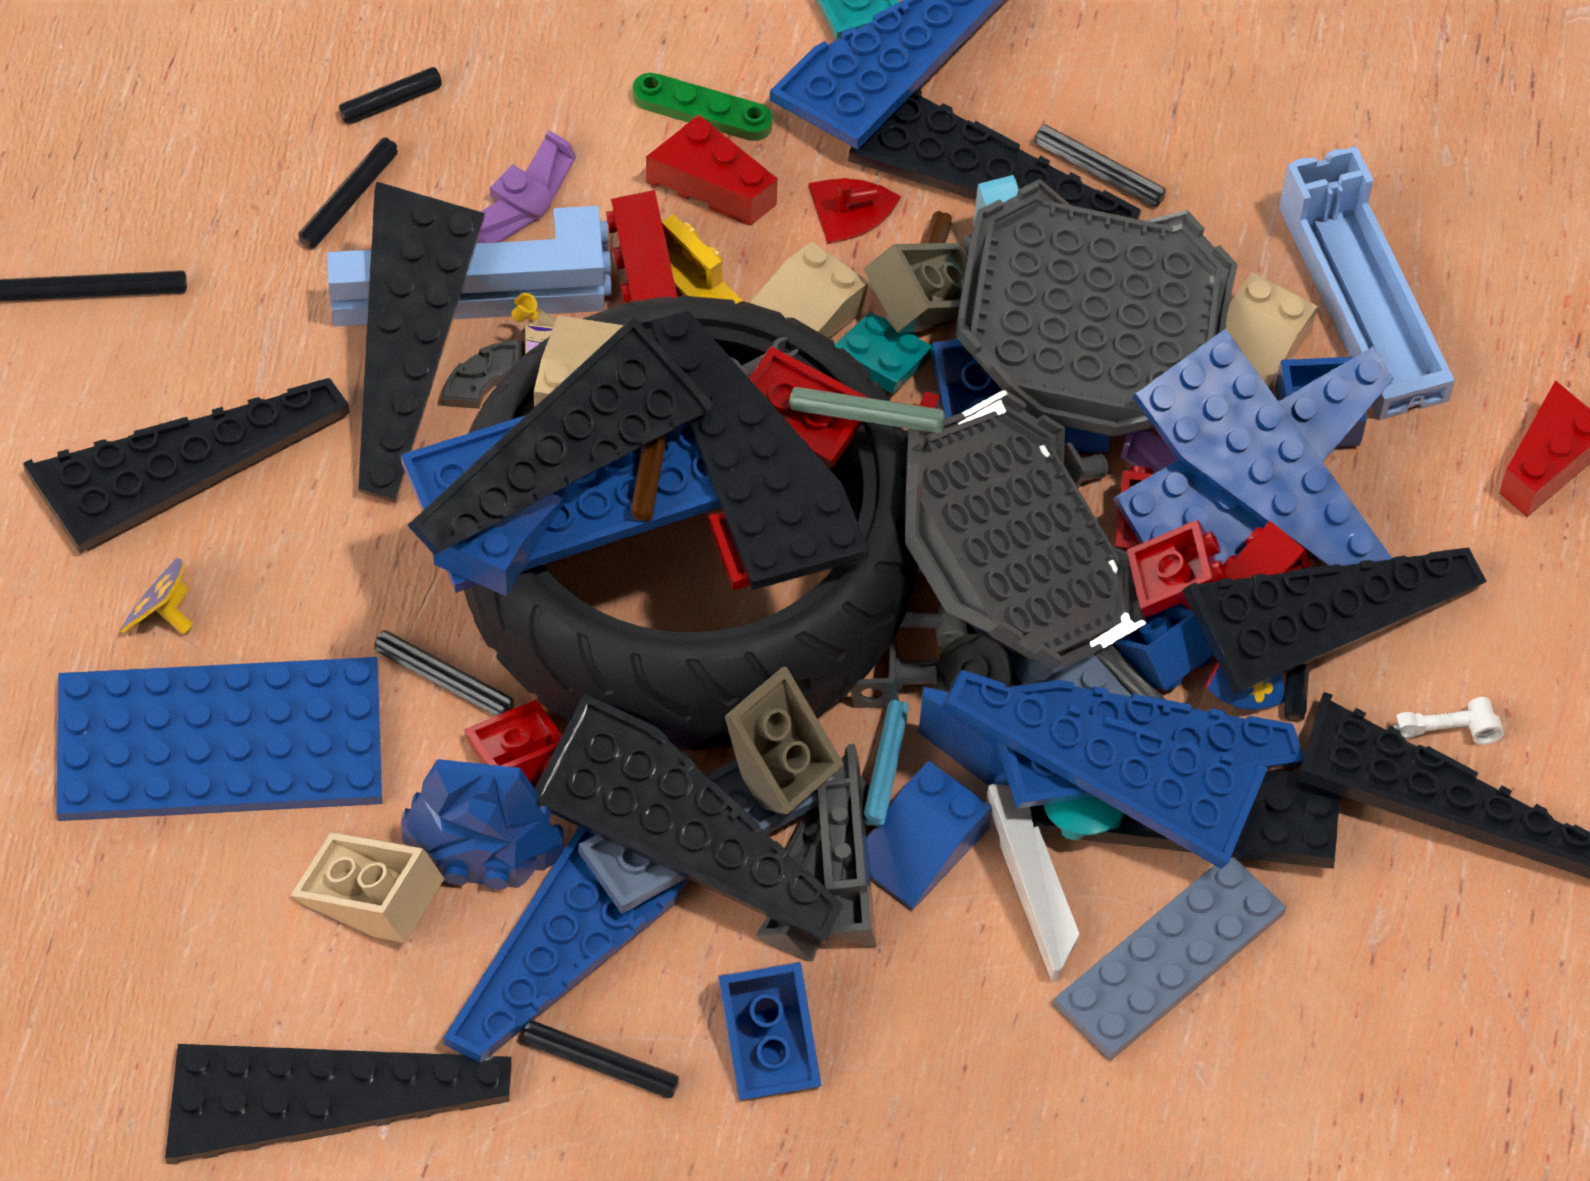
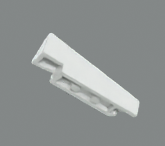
[986,784,1079,982]

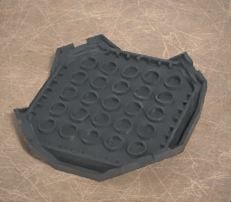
[956,179,1238,436]
[905,389,1146,675]

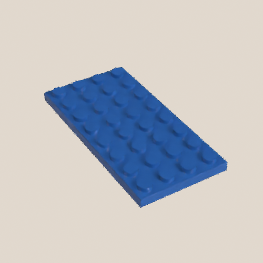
[401,415,719,593]
[57,657,383,821]

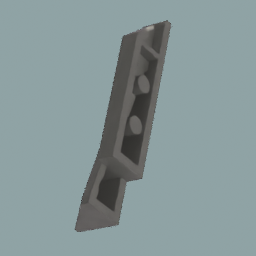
[818,744,877,947]
[756,777,870,961]

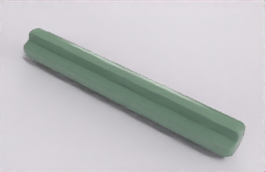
[789,387,945,433]

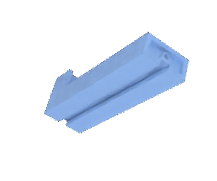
[1279,146,1455,420]
[327,206,611,327]

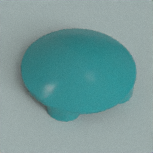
[1044,797,1124,840]

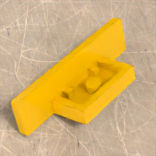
[662,214,743,304]

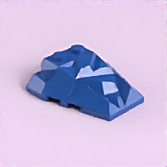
[401,759,565,889]

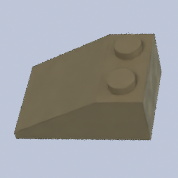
[863,243,967,333]
[725,667,844,814]

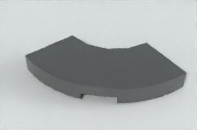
[441,341,525,409]

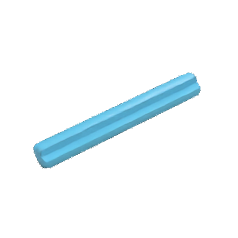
[863,699,909,827]

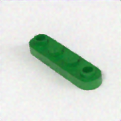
[633,72,773,141]

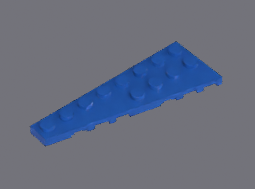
[941,670,1268,869]

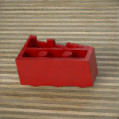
[646,115,778,226]
[606,190,677,304]
[1499,380,1590,517]
[1222,521,1311,580]

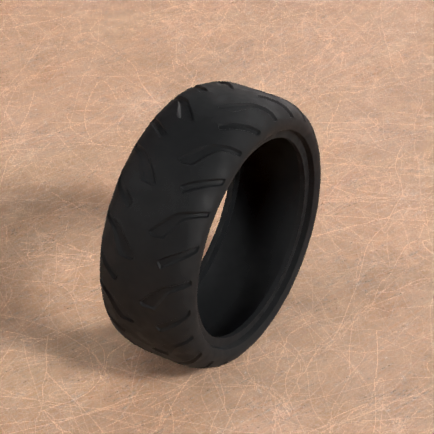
[464,296,919,751]

